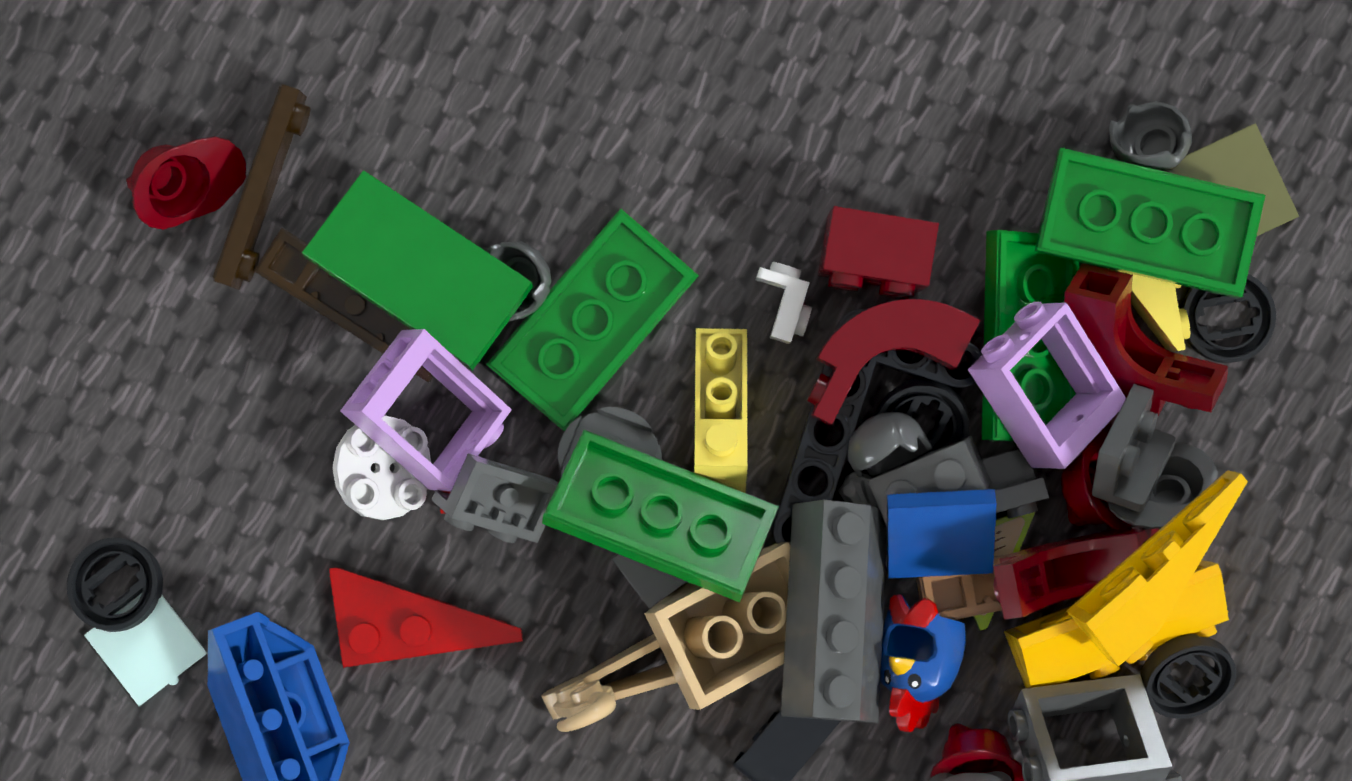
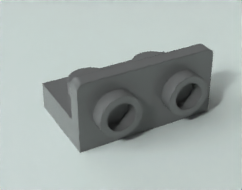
[1092,384,1176,512]
[432,453,558,543]

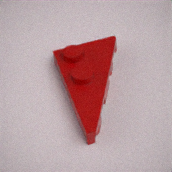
[329,567,523,668]

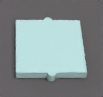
[84,593,207,706]

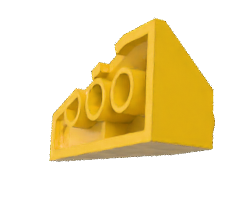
[1066,470,1248,666]

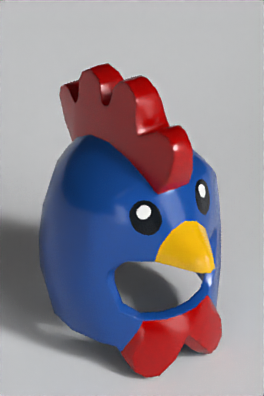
[880,594,966,732]

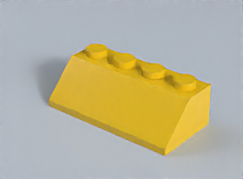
[1004,560,1229,688]

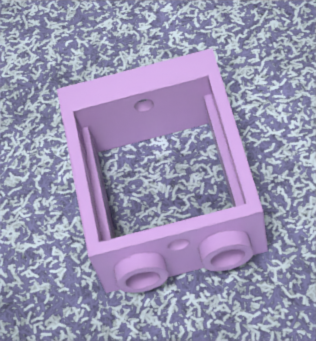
[968,302,1126,469]
[340,329,512,492]

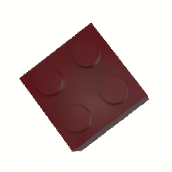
[818,206,939,300]

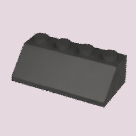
[781,500,887,723]

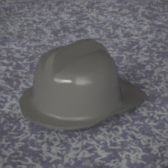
[1106,443,1218,529]

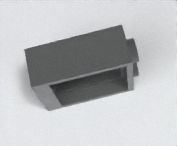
[1007,674,1172,781]

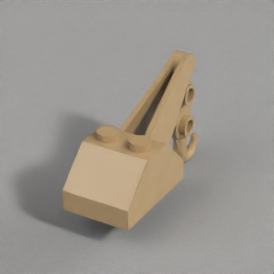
[541,542,790,732]

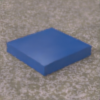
[887,489,997,579]

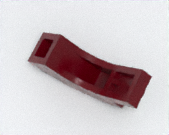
[1064,263,1228,416]
[807,299,980,425]
[993,527,1159,619]

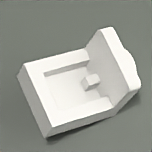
[756,262,812,344]

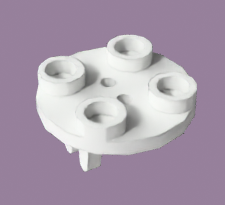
[332,416,431,520]

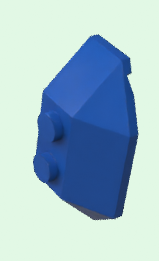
[207,612,350,781]

